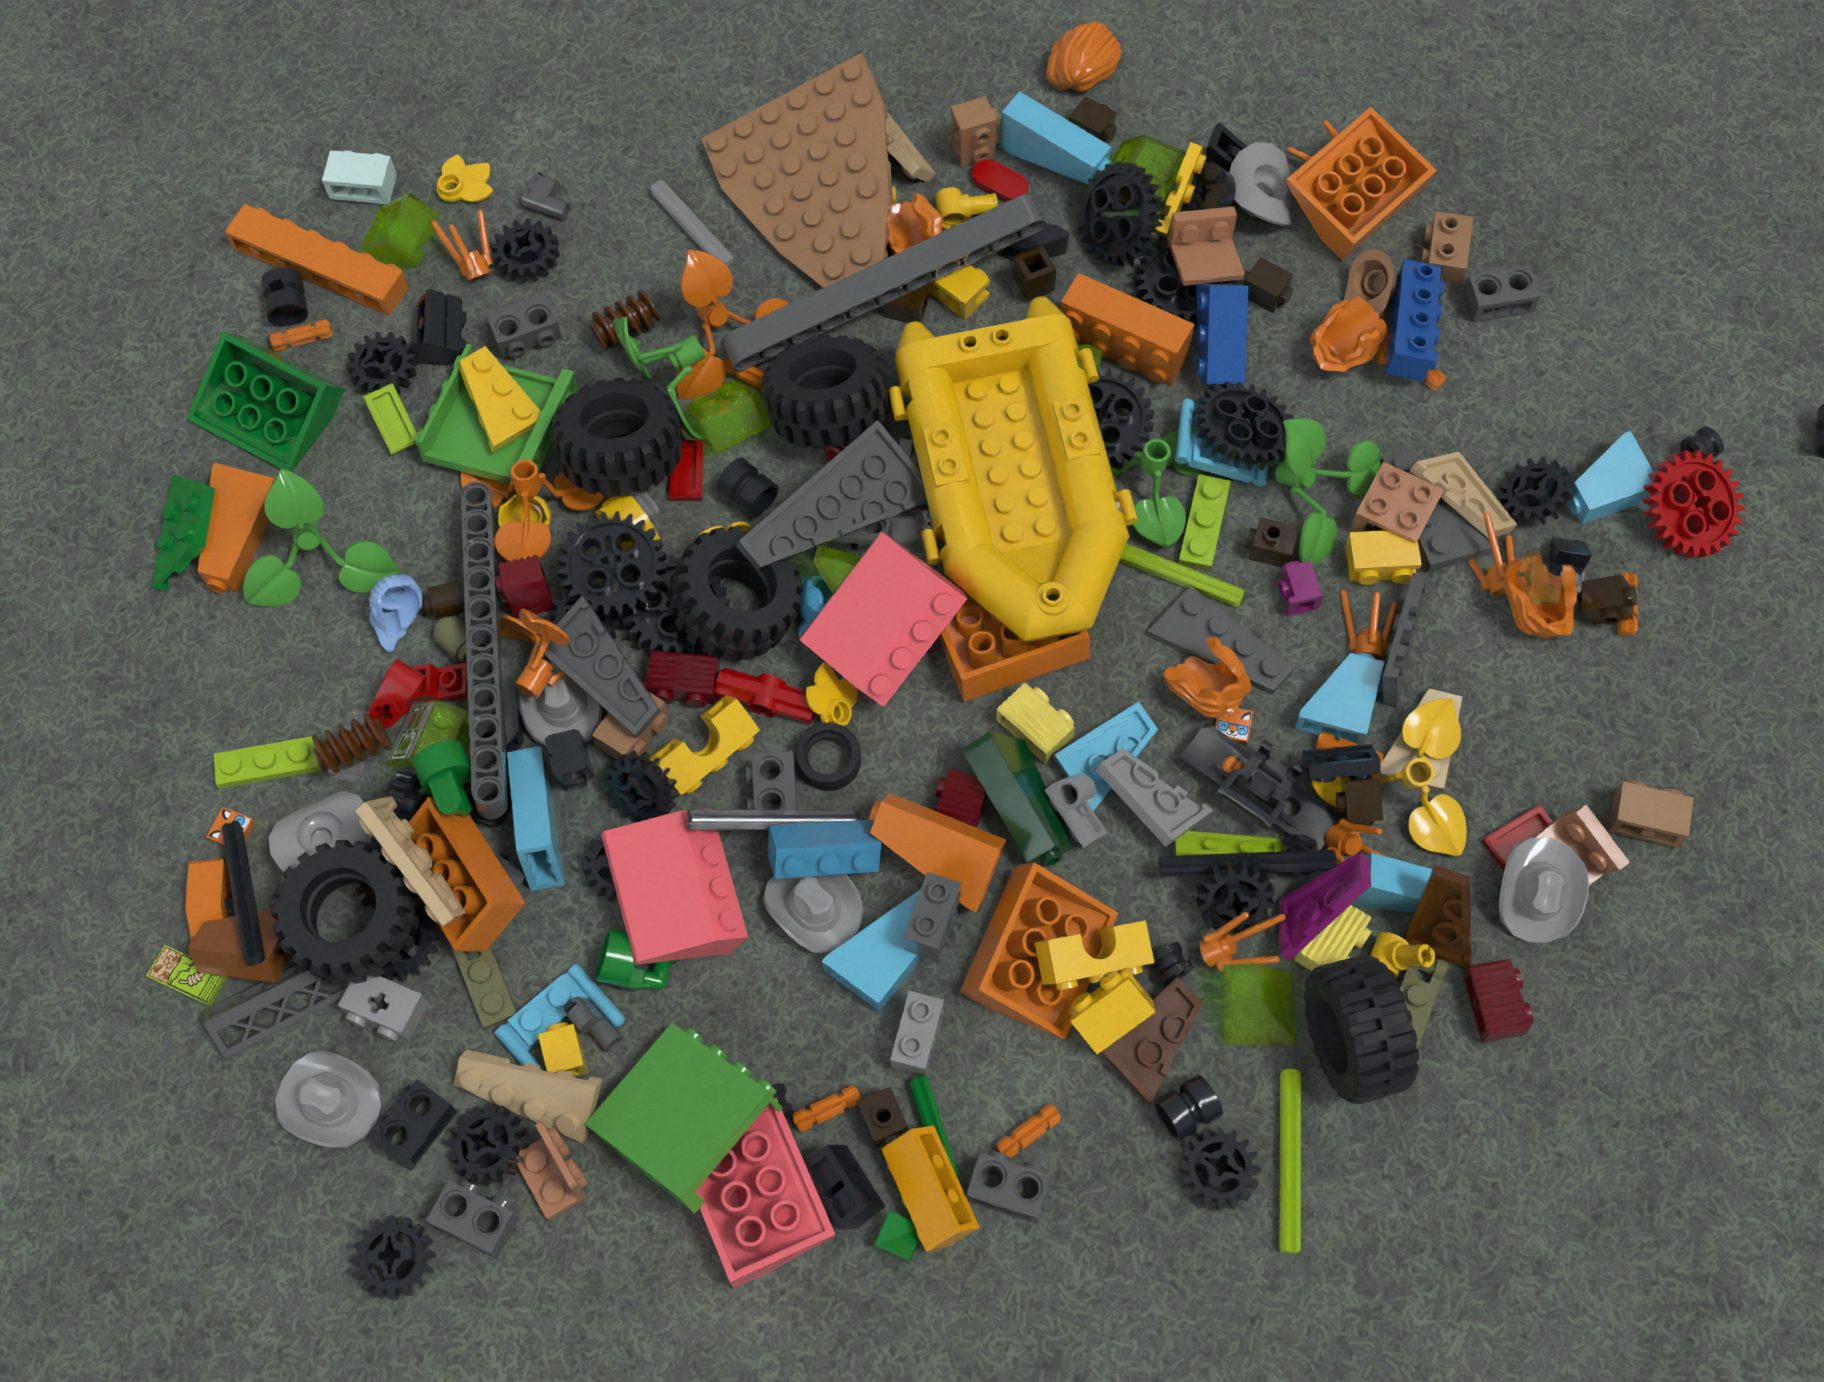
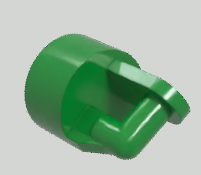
[412,740,472,817]
[595,928,677,990]

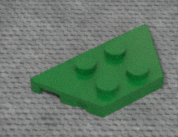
[151,475,215,591]

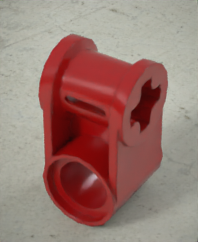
[369,659,427,728]

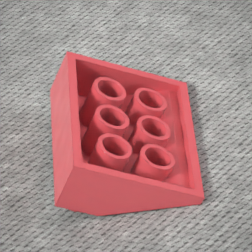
[799,531,967,707]
[601,808,748,965]
[696,1098,836,1289]

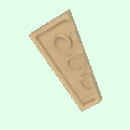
[355,796,466,926]
[454,1050,602,1143]

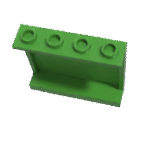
[416,344,578,484]
[585,1023,782,1214]

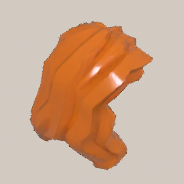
[1046,21,1122,93]
[887,194,943,256]
[1309,296,1387,372]
[1503,555,1577,638]
[1163,637,1251,718]

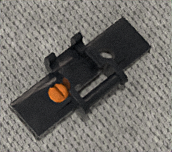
[1179,721,1344,850]

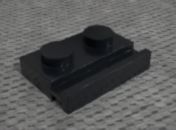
[1302,744,1381,782]

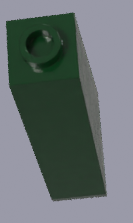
[962,732,1072,867]

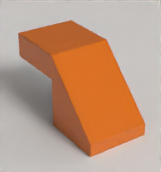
[185,858,230,939]

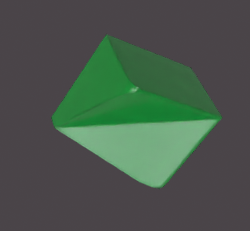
[875,1211,920,1264]

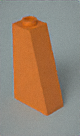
[198,463,275,594]
[869,793,1006,912]

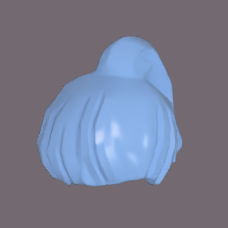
[369,574,422,652]

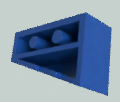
[1195,284,1248,384]

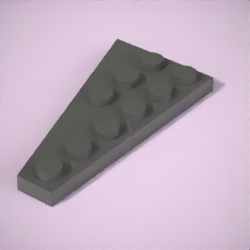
[735,420,928,570]

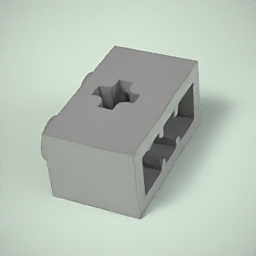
[338,973,429,1042]
[890,991,944,1077]

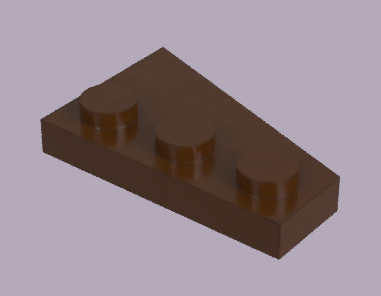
[1403,865,1472,969]
[1100,977,1202,1105]

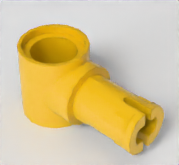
[934,187,998,229]
[1370,932,1435,978]

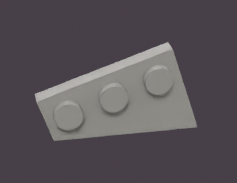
[1096,749,1214,847]

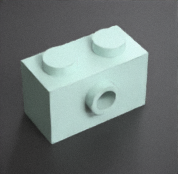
[322,150,397,204]

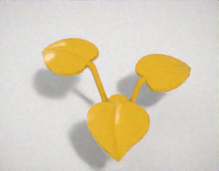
[1312,698,1467,856]

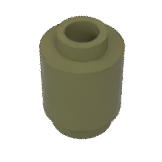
[433,616,483,663]

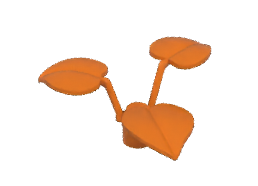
[675,250,790,399]
[461,460,604,562]
[499,608,570,699]

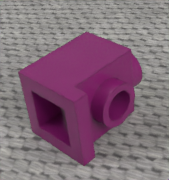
[1278,561,1323,617]

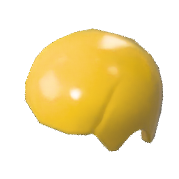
[497,494,552,528]

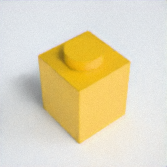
[538,1023,588,1077]

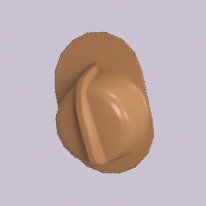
[1344,249,1398,316]

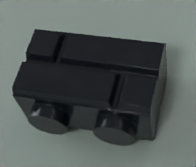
[415,289,467,366]
[545,729,594,790]

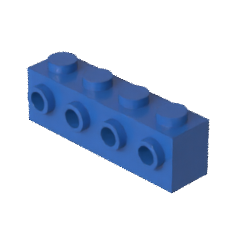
[1385,259,1445,382]

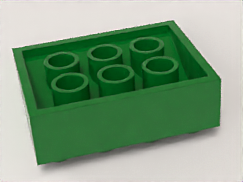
[186,332,345,472]

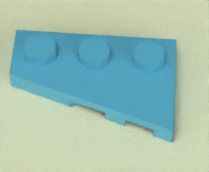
[1053,701,1158,811]

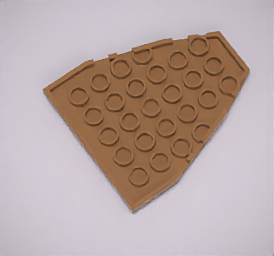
[701,53,893,288]

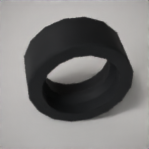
[796,723,861,791]

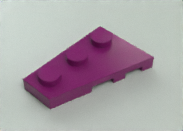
[1279,852,1371,961]

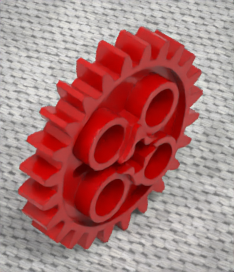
[1641,450,1745,559]

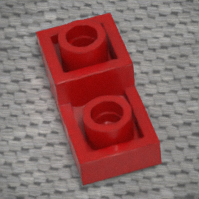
[412,662,468,702]

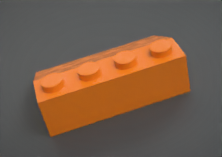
[1285,107,1437,261]
[939,591,1090,702]
[959,862,1118,1040]

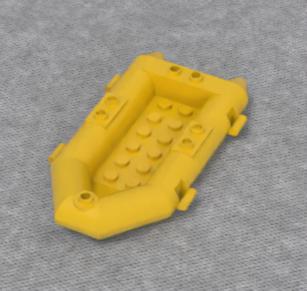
[888,297,1138,643]

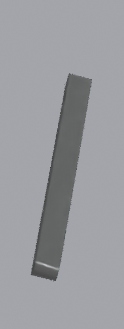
[721,194,1046,371]
[461,481,508,820]

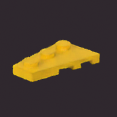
[1155,142,1207,238]
[458,346,541,453]

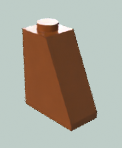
[188,910,290,983]

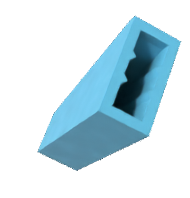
[998,91,1112,185]
[507,746,565,891]
[822,889,957,1012]

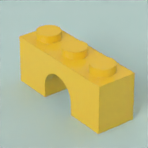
[649,695,760,796]
[1034,920,1155,990]

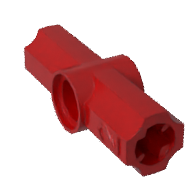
[714,667,816,724]

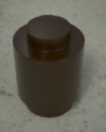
[422,580,465,620]

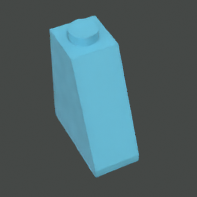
[1567,431,1654,524]
[1295,653,1384,745]
[1351,853,1432,913]

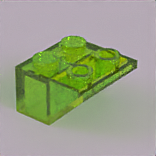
[1111,135,1186,202]
[683,380,772,454]

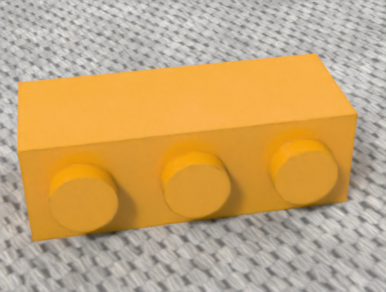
[881,1125,980,1252]

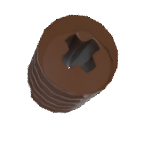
[588,289,660,351]
[312,713,393,776]

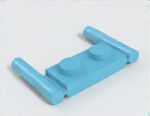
[1175,399,1269,486]
[494,964,625,1071]

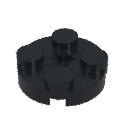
[1180,163,1236,212]

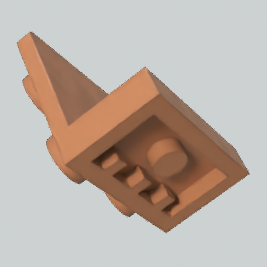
[1167,206,1244,285]
[1350,462,1443,543]
[1535,804,1630,886]
[516,1121,588,1221]

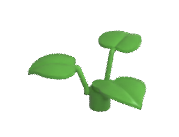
[613,317,706,441]
[1276,418,1381,566]
[1105,427,1205,547]
[243,468,400,607]

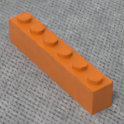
[224,204,409,316]

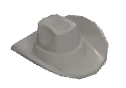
[1230,142,1292,226]
[518,660,602,747]
[269,791,372,872]
[1498,837,1589,943]
[763,874,864,953]
[275,1050,382,1147]

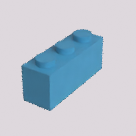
[767,819,881,879]

